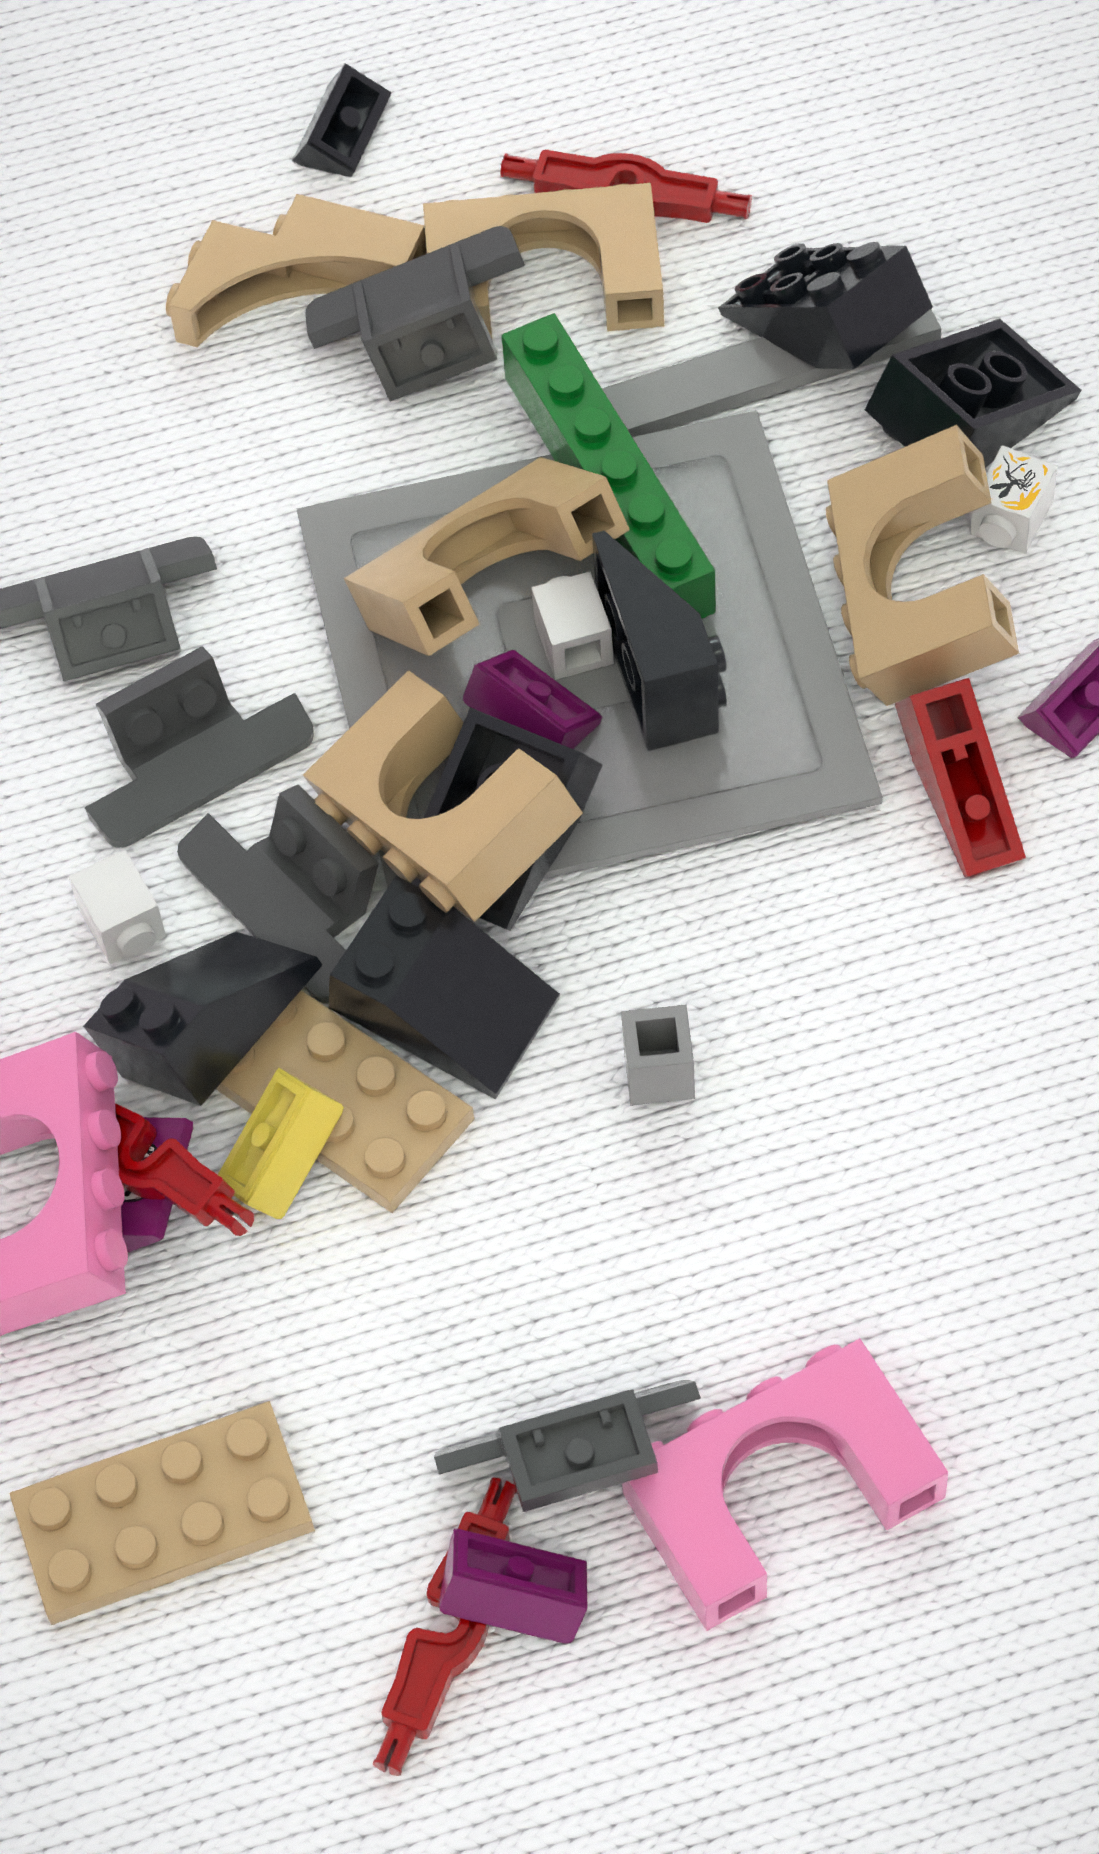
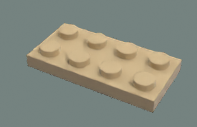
[216,990,475,1213]
[9,1401,315,1625]

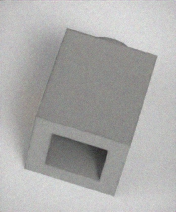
[621,1004,695,1106]

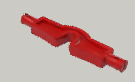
[500,149,752,223]
[115,1103,254,1236]
[372,1477,517,1776]

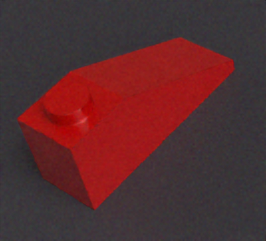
[895,678,1026,877]

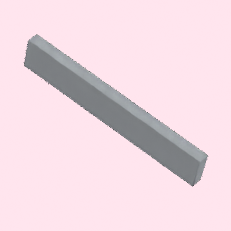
[602,309,942,437]

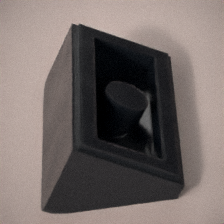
[292,63,392,178]

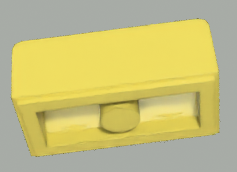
[218,1068,344,1219]

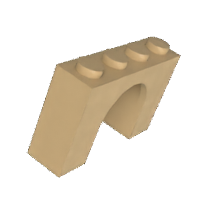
[423,183,664,340]
[826,425,1019,706]
[344,457,630,656]
[303,670,583,922]

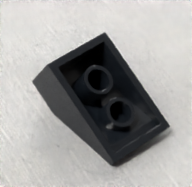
[864,319,1081,468]
[592,530,727,751]
[411,707,603,931]
[328,875,560,1100]
[83,931,322,1106]

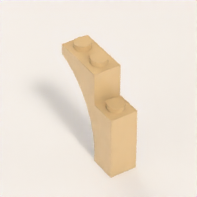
[166,194,427,347]

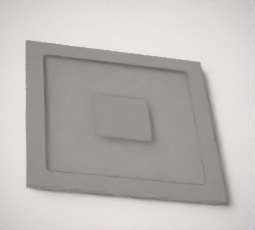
[296,410,883,887]

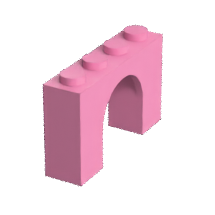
[0,1032,128,1336]
[622,1338,949,1631]

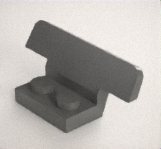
[305,226,525,402]
[0,536,217,682]
[84,646,314,848]
[177,784,379,1003]
[434,1379,701,1512]

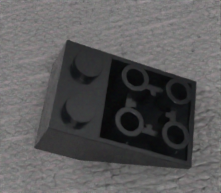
[718,242,933,369]

